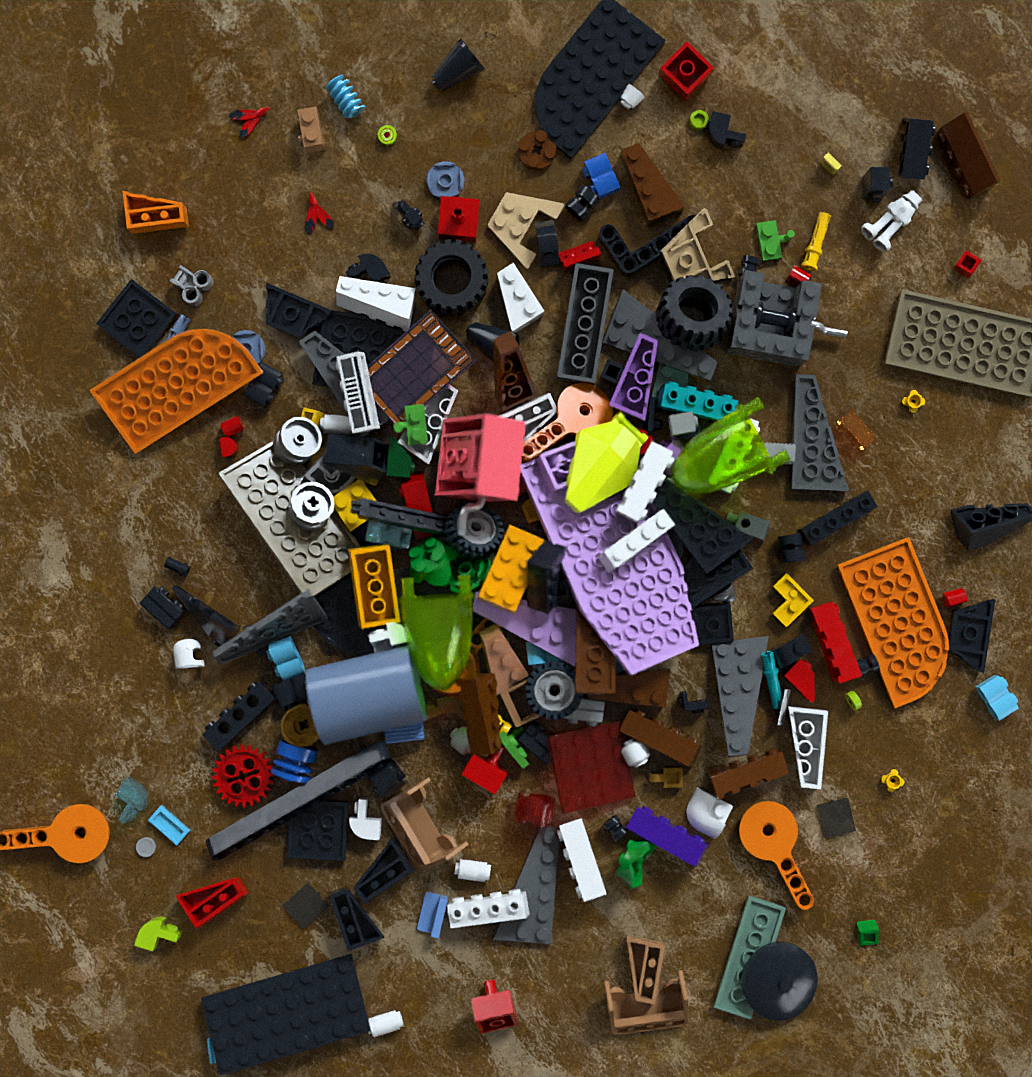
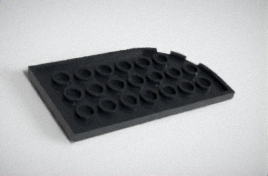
[535,0,666,159]
[313,567,468,654]

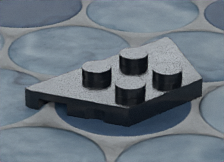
[266,283,333,340]
[948,599,995,673]

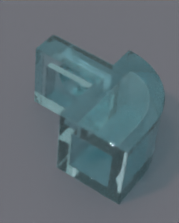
[365,521,412,549]
[114,777,148,824]

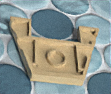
[487,192,565,270]
[661,208,735,281]

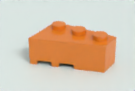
[123,191,189,234]

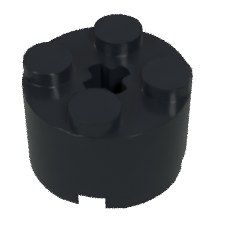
[365,760,408,798]

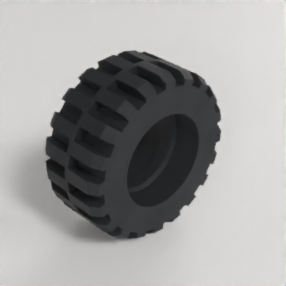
[415,239,488,316]
[656,275,733,351]

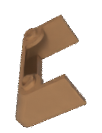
[381,777,469,870]
[605,970,688,1035]

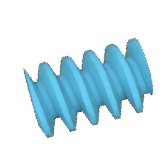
[326,75,365,118]

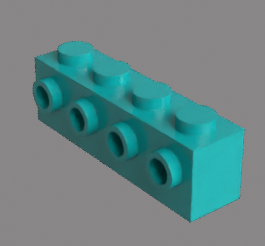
[656,381,738,425]

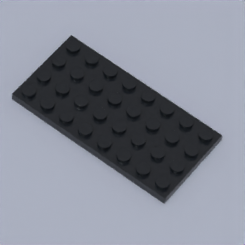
[201,953,371,1076]

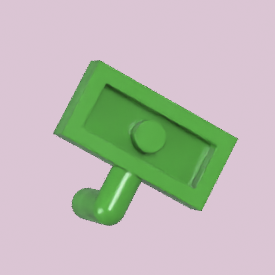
[756,220,795,262]
[393,404,428,445]
[500,726,529,769]

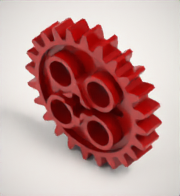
[212,744,275,808]

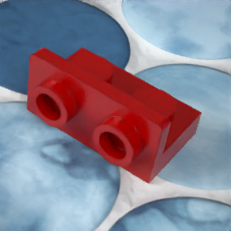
[559,241,601,272]

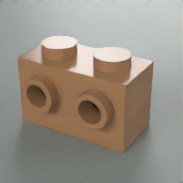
[295,107,325,153]

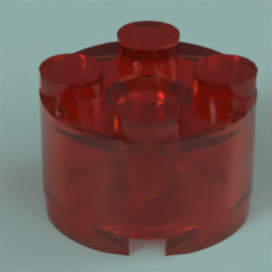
[514,792,556,827]

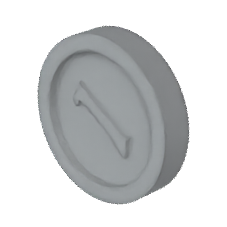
[136,837,156,857]

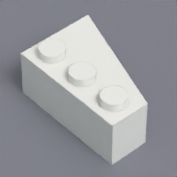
[497,263,544,333]
[499,393,557,443]

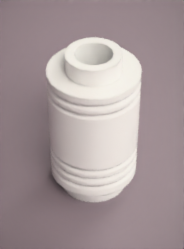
[320,414,355,435]
[454,859,491,882]
[368,1010,404,1037]

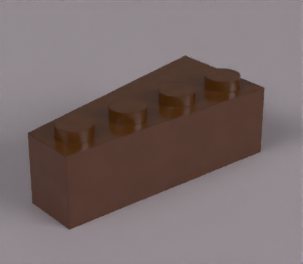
[620,143,685,226]
[493,331,537,412]
[588,668,670,708]
[455,673,502,754]
[619,709,703,767]
[707,748,790,800]

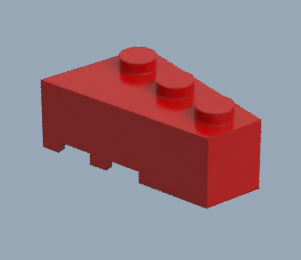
[399,471,435,540]
[175,877,250,928]

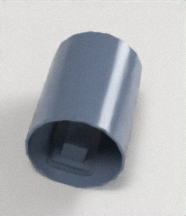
[306,645,427,745]

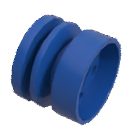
[271,739,319,783]

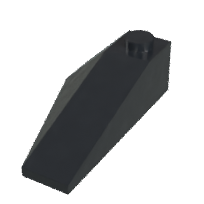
[950,503,1032,550]
[172,585,241,647]

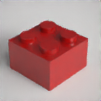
[658,41,714,101]

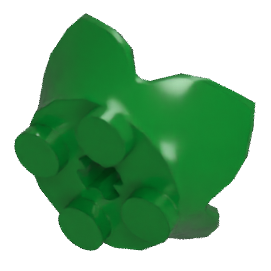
[409,537,460,587]
[448,552,491,594]
[616,839,657,890]

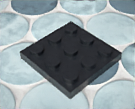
[96,279,178,357]
[287,800,349,861]

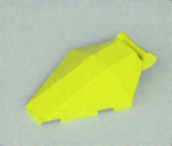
[564,411,648,513]

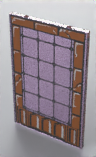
[367,310,477,424]

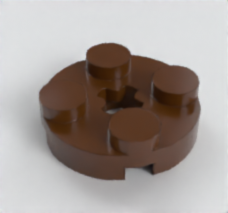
[518,130,556,170]

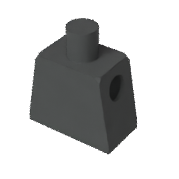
[726,512,770,543]

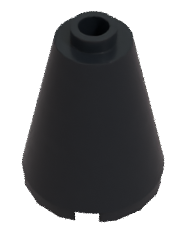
[431,39,485,91]
[466,322,521,363]

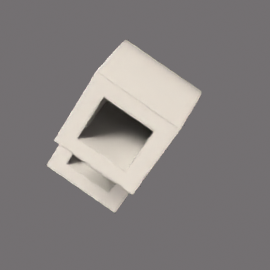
[349,797,382,840]

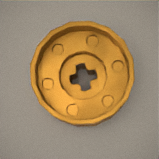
[281,703,320,747]

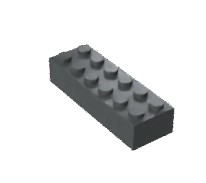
[557,263,614,385]

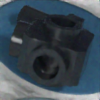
[392,199,425,231]

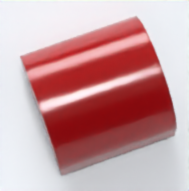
[954,250,982,278]
[785,265,811,287]
[220,416,245,437]
[219,437,239,459]
[942,588,968,608]

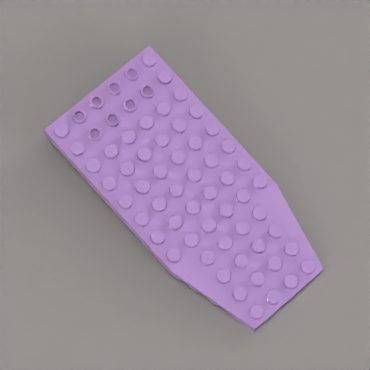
[520,441,699,676]

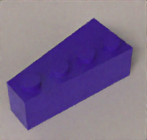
[626,806,709,866]

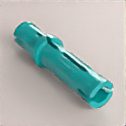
[761,651,783,709]

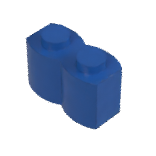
[582,153,620,199]

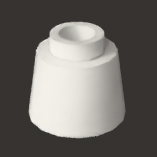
[620,84,645,110]

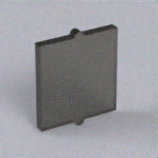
[817,798,856,838]
[282,883,329,929]

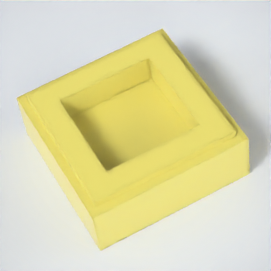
[820,153,842,175]

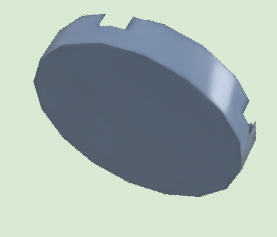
[427,161,465,200]
[232,330,266,364]

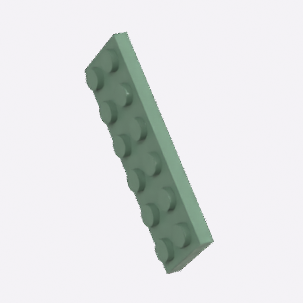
[713,895,786,1019]

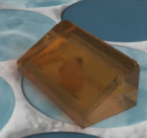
[837,409,877,450]

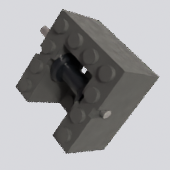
[726,270,848,367]

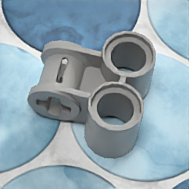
[170,265,213,306]

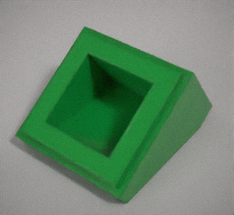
[857,920,879,946]

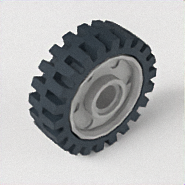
[444,501,504,560]
[525,661,583,720]

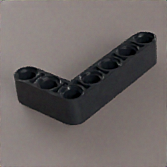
[599,215,697,277]

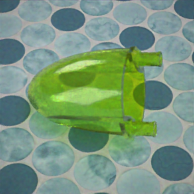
[672,397,791,493]
[399,575,475,690]

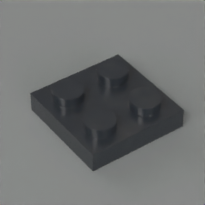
[692,602,734,645]

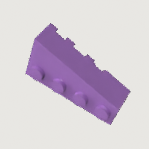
[609,333,658,421]

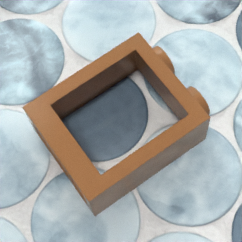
[500,678,556,728]

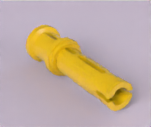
[801,212,831,271]

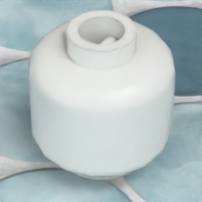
[450,726,471,755]
[621,738,650,768]

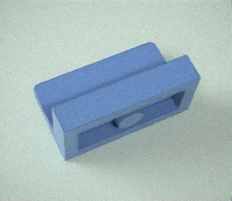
[417,892,448,938]

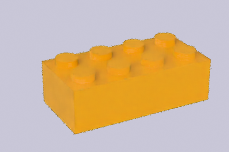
[478,525,545,615]
[348,544,400,628]

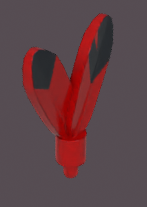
[229,107,270,139]
[305,192,334,234]

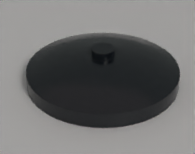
[742,941,818,1021]

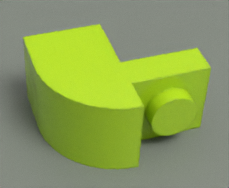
[134,917,182,951]

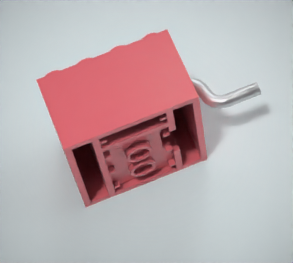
[435,414,525,536]

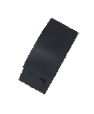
[707,111,746,150]
[535,220,560,267]
[345,254,391,283]
[600,359,626,388]
[768,634,813,669]

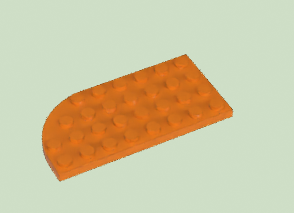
[89,329,263,454]
[836,537,949,708]

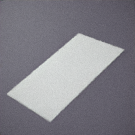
[777,689,791,725]

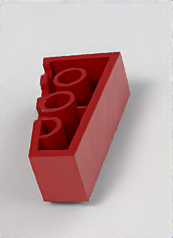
[808,601,862,683]

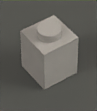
[668,412,698,437]

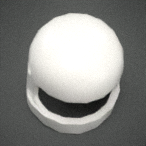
[173,639,205,669]

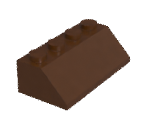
[937,111,1001,200]

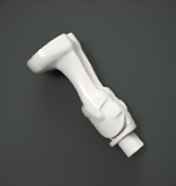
[861,190,922,252]

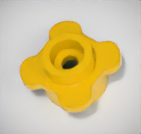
[902,390,925,413]
[881,769,904,792]

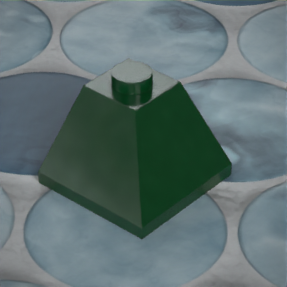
[386,437,415,478]

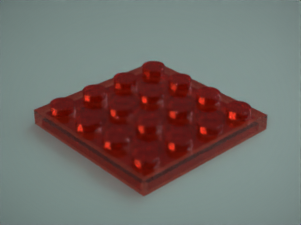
[547,721,636,814]

